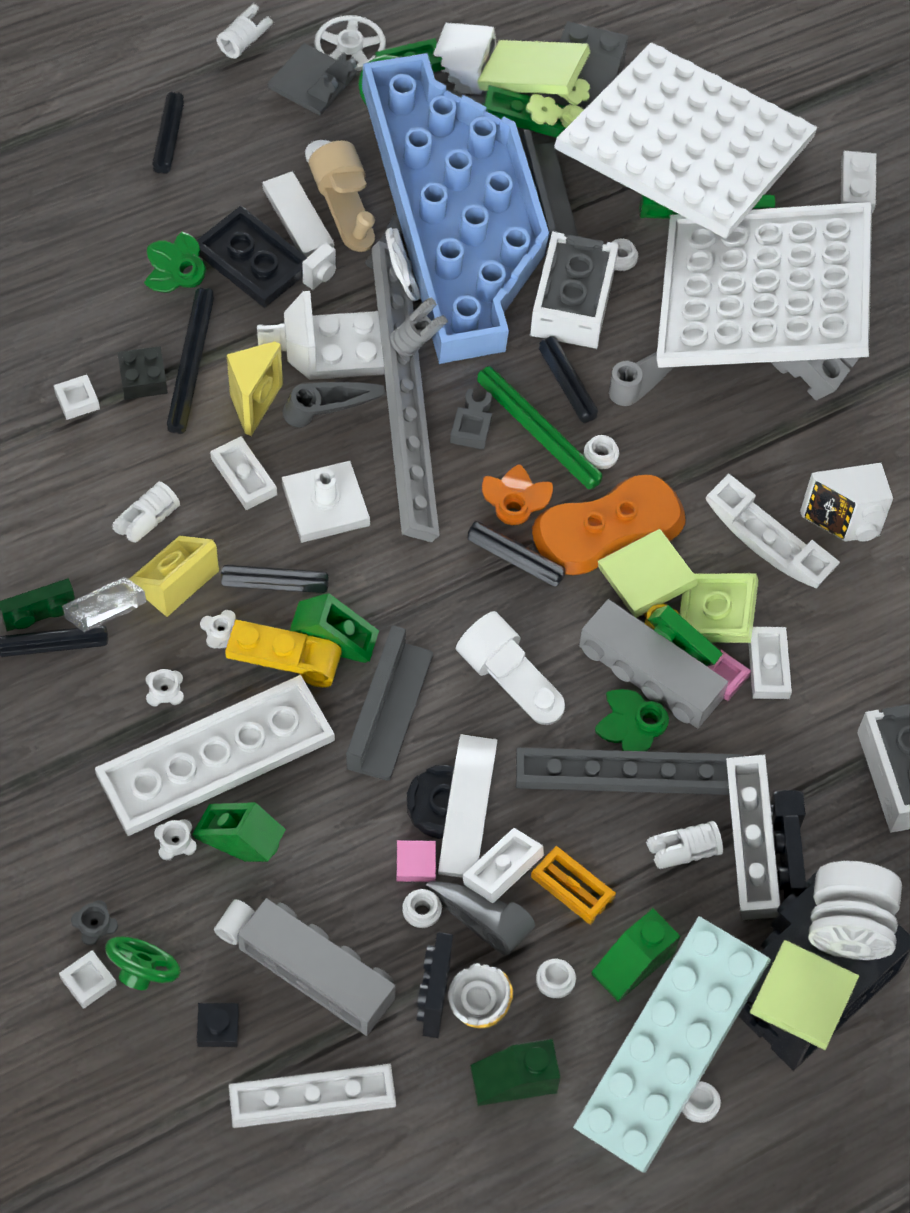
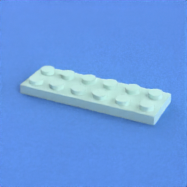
[573,916,771,1173]

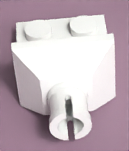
[257,291,385,380]

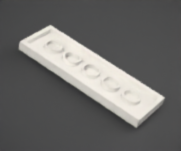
[95,675,335,836]

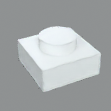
[302,242,336,290]
[54,375,100,420]
[59,950,116,1009]

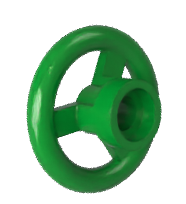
[105,937,181,990]

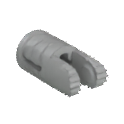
[390,297,448,357]

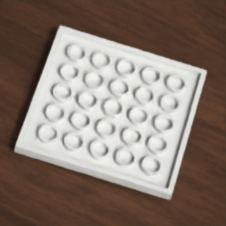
[554,43,817,239]
[657,202,872,368]

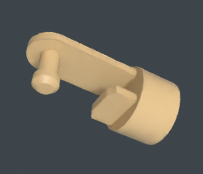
[309,141,375,252]

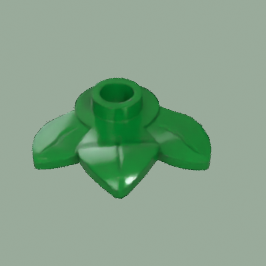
[144,232,206,293]
[595,689,669,751]

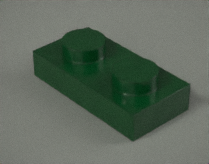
[0,578,77,632]

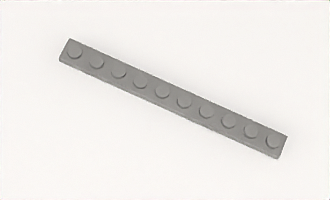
[371,241,440,542]

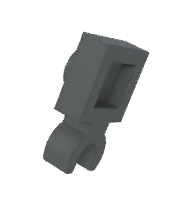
[450,389,492,450]

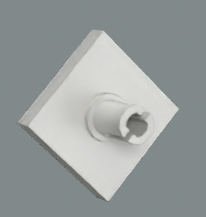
[282,461,370,543]

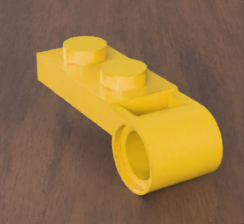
[225,619,342,688]

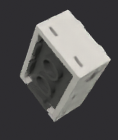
[530,231,619,349]
[857,704,910,833]

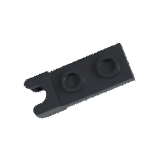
[771,790,806,899]

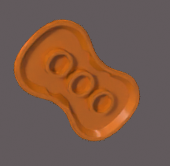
[532,475,686,575]

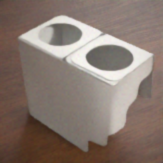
[433,23,497,95]

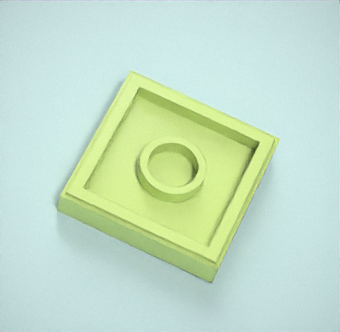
[598,529,698,618]
[679,573,758,643]
[750,940,859,1050]

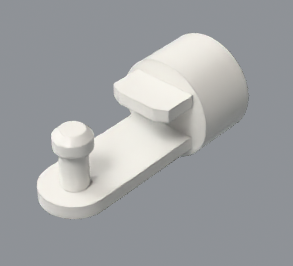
[456,611,565,725]

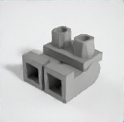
[771,357,860,400]

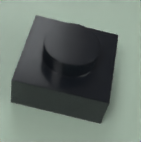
[197,1003,239,1047]

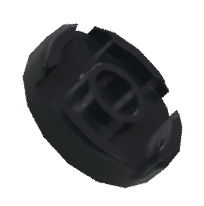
[407,765,455,839]

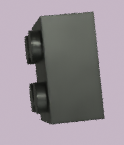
[117,346,168,400]

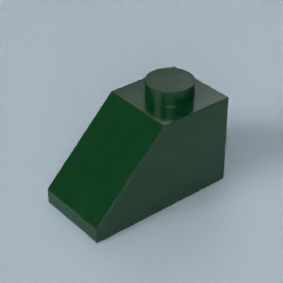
[470,1039,561,1106]

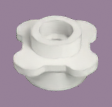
[200,610,236,648]
[146,669,184,706]
[154,819,197,860]

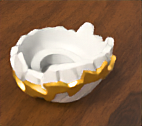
[448,964,513,1028]

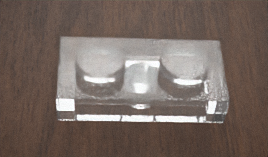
[63,577,147,632]

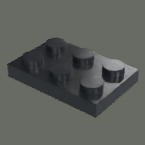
[196,205,308,308]

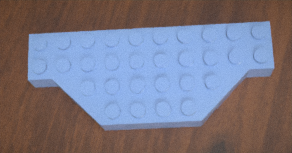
[362,53,549,364]

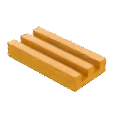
[531,846,616,925]

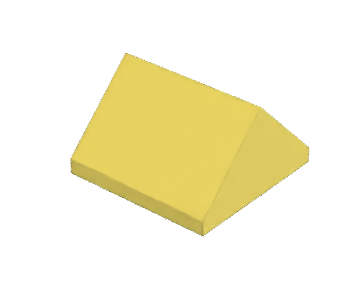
[227,341,283,436]
[127,536,219,617]

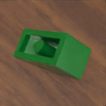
[289,593,379,663]
[192,802,286,862]
[591,908,680,1002]

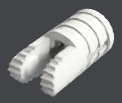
[217,3,274,58]
[112,481,180,543]
[646,821,723,869]

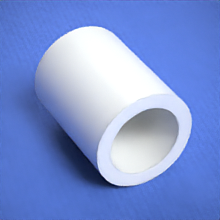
[214,899,255,945]

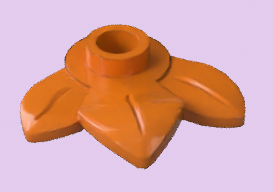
[482,464,553,525]

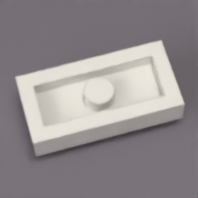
[841,151,876,212]
[210,436,277,510]
[748,627,792,699]
[463,828,544,903]

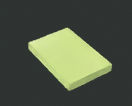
[477,40,590,95]

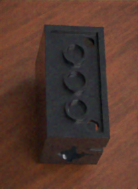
[738,872,910,1071]

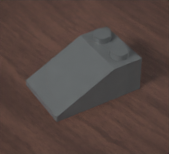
[545,21,628,110]

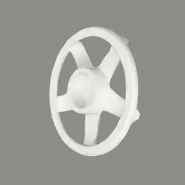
[315,16,386,71]
[386,228,421,301]

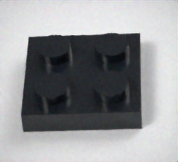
[416,932,453,1038]

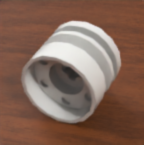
[808,861,902,960]

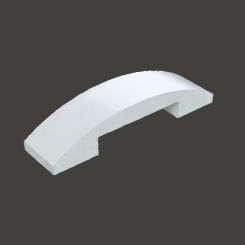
[706,473,840,588]
[438,734,498,878]

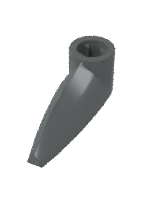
[282,382,386,428]
[425,881,535,955]

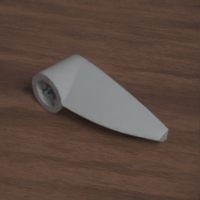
[609,352,674,406]

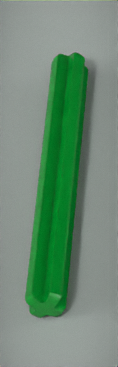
[477,366,603,490]

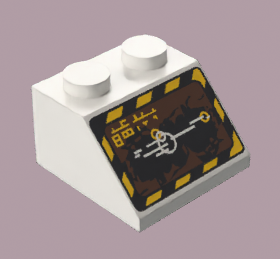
[800,463,893,542]

